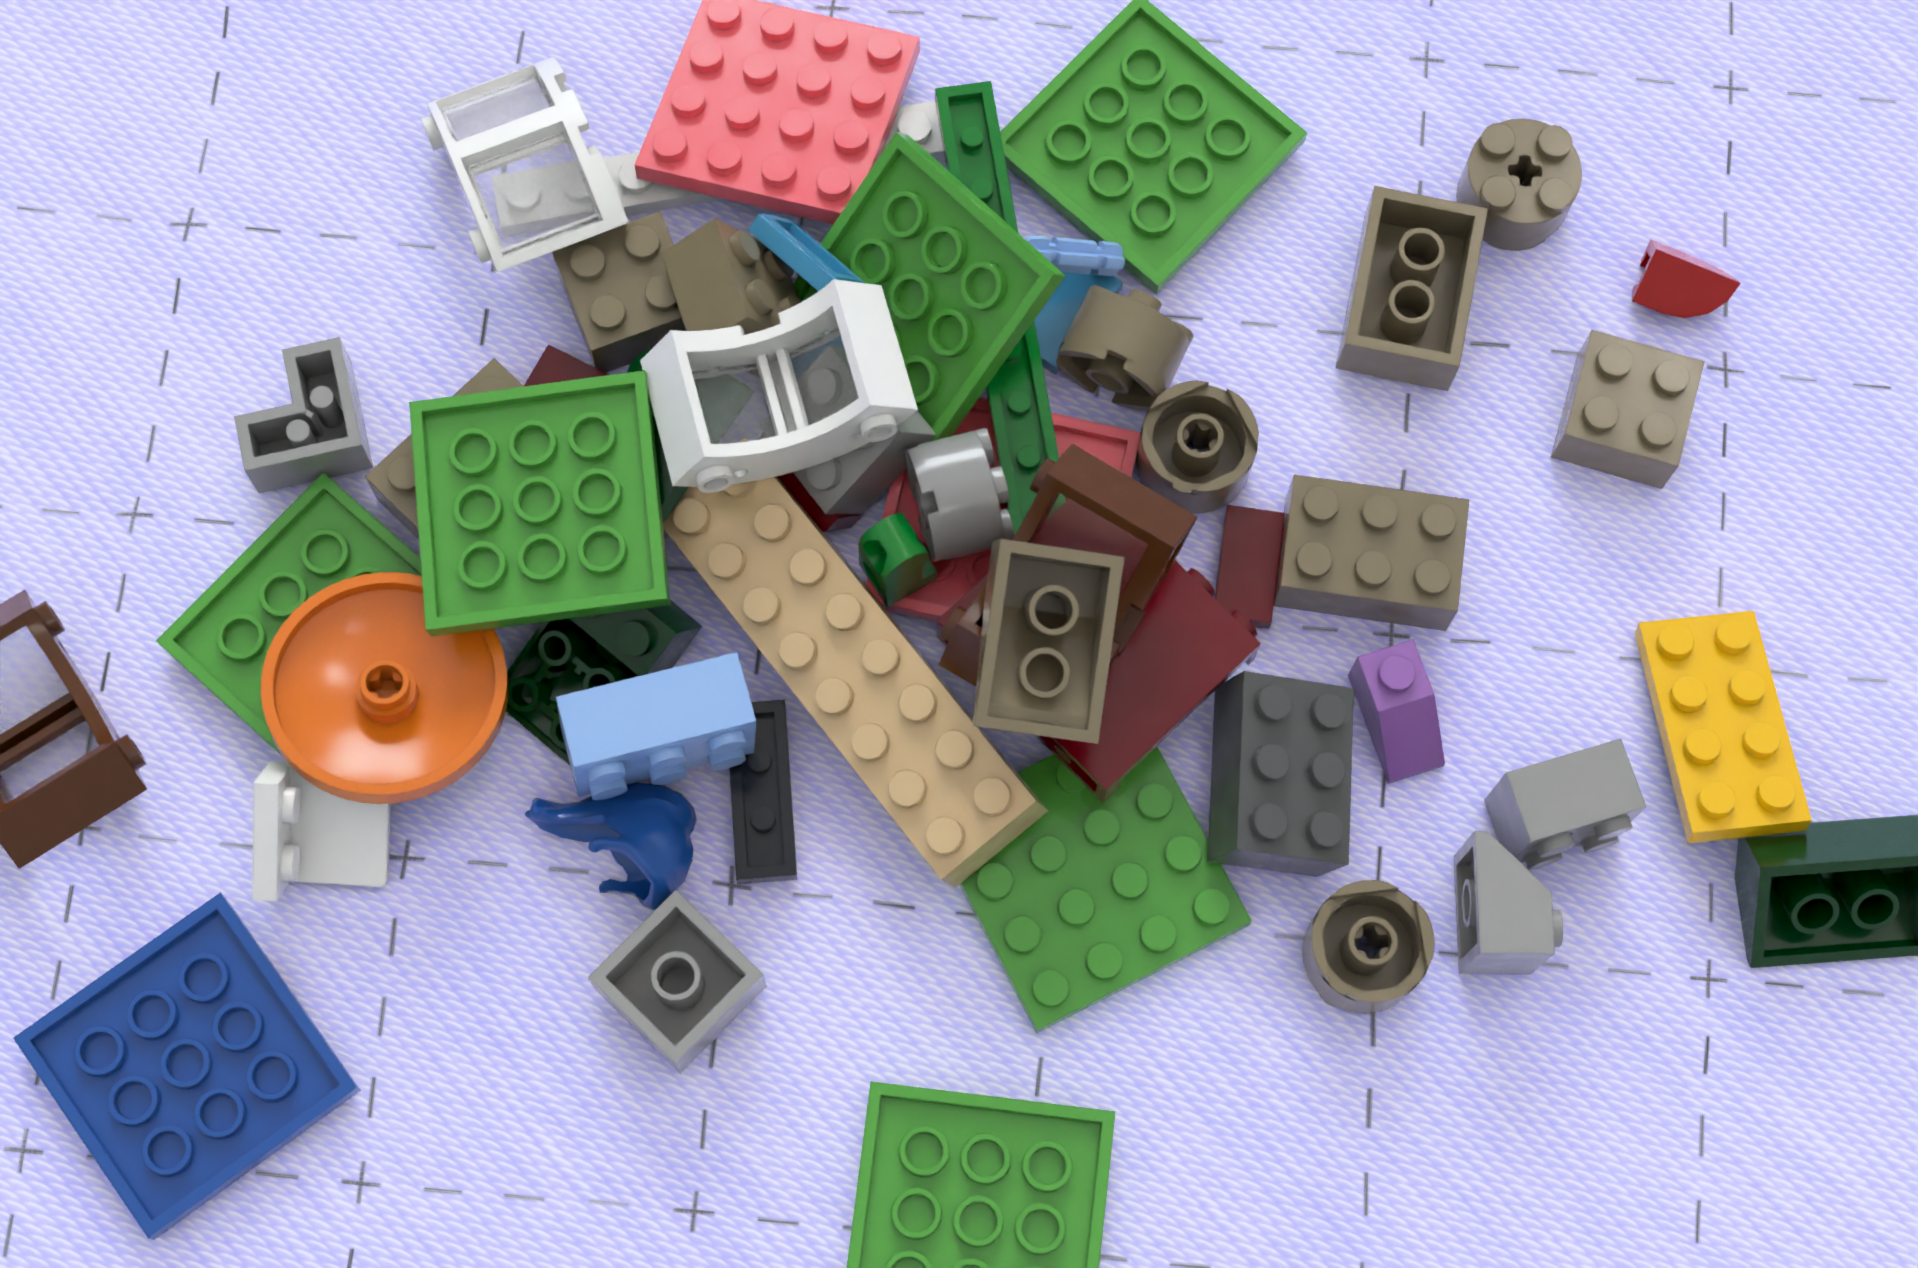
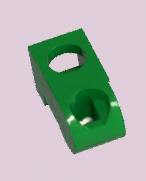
[858,513,937,608]

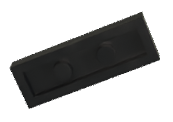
[729,700,798,884]

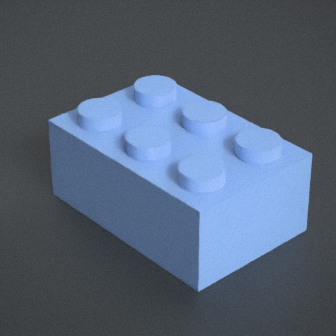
[556,652,756,800]

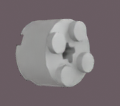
[904,428,1015,562]

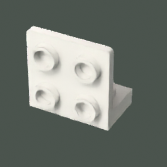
[252,761,390,902]

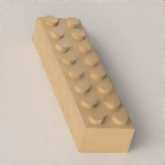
[663,440,1048,888]

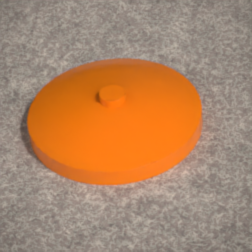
[261,572,509,804]

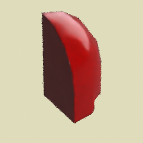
[1632,239,1741,318]

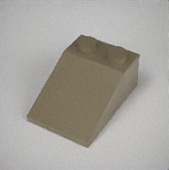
[973,538,1124,744]

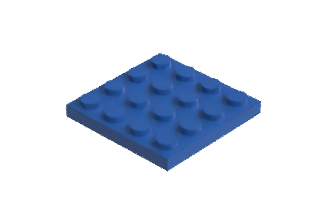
[13,892,361,1240]

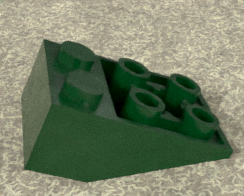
[506,600,703,765]

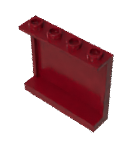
[937,498,1261,803]

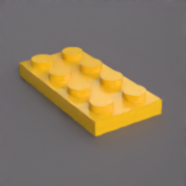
[1635,611,1812,843]

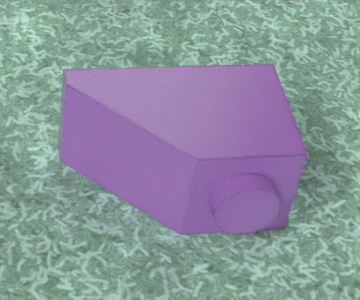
[1348,639,1445,784]

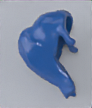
[525,782,697,910]

